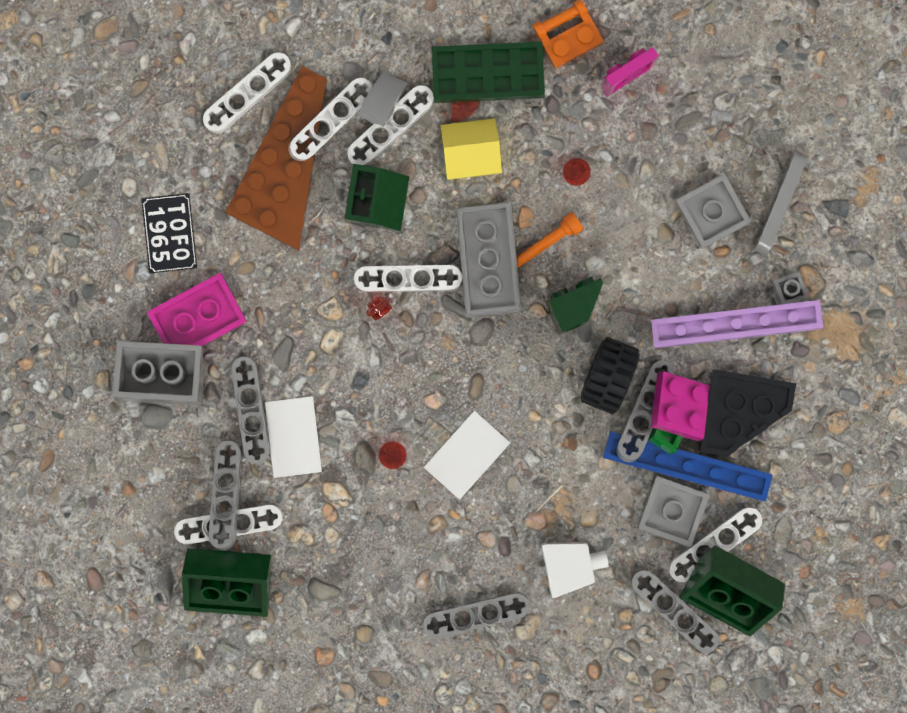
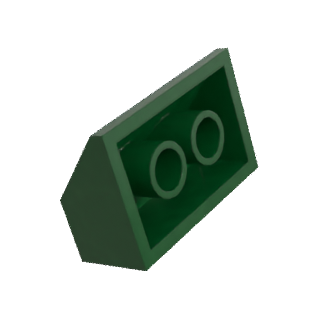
[680,545,785,637]
[182,548,271,617]

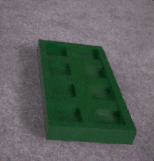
[431,42,545,103]

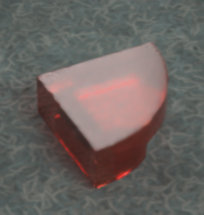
[451,101,481,122]

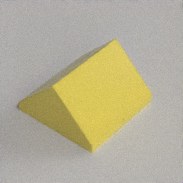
[440,118,502,180]

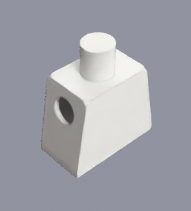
[541,542,609,598]

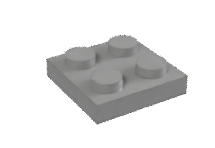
[675,174,751,250]
[637,476,710,547]

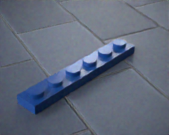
[603,431,773,502]

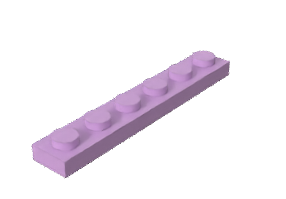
[651,300,823,349]

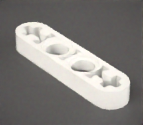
[203,53,292,134]
[288,78,373,161]
[347,85,434,166]
[354,265,462,292]
[174,505,283,544]
[668,507,762,582]

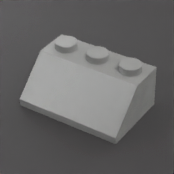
[112,341,204,406]

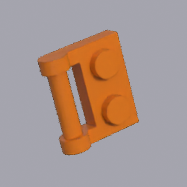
[532,0,604,70]

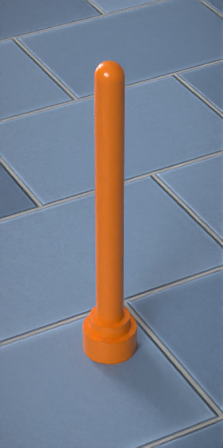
[517,211,584,268]

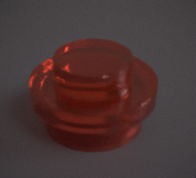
[563,158,591,186]
[366,296,392,321]
[379,441,407,469]

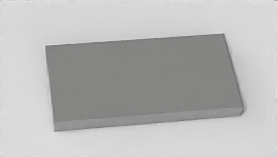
[456,202,522,318]

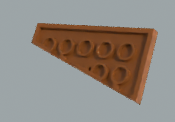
[225,66,327,252]

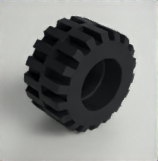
[581,337,640,415]

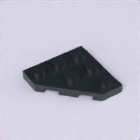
[699,369,796,457]

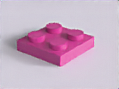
[601,47,659,97]
[651,371,710,441]

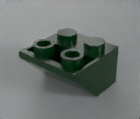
[344,164,410,232]
[546,277,603,335]

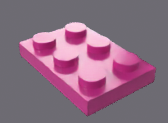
[147,273,247,346]

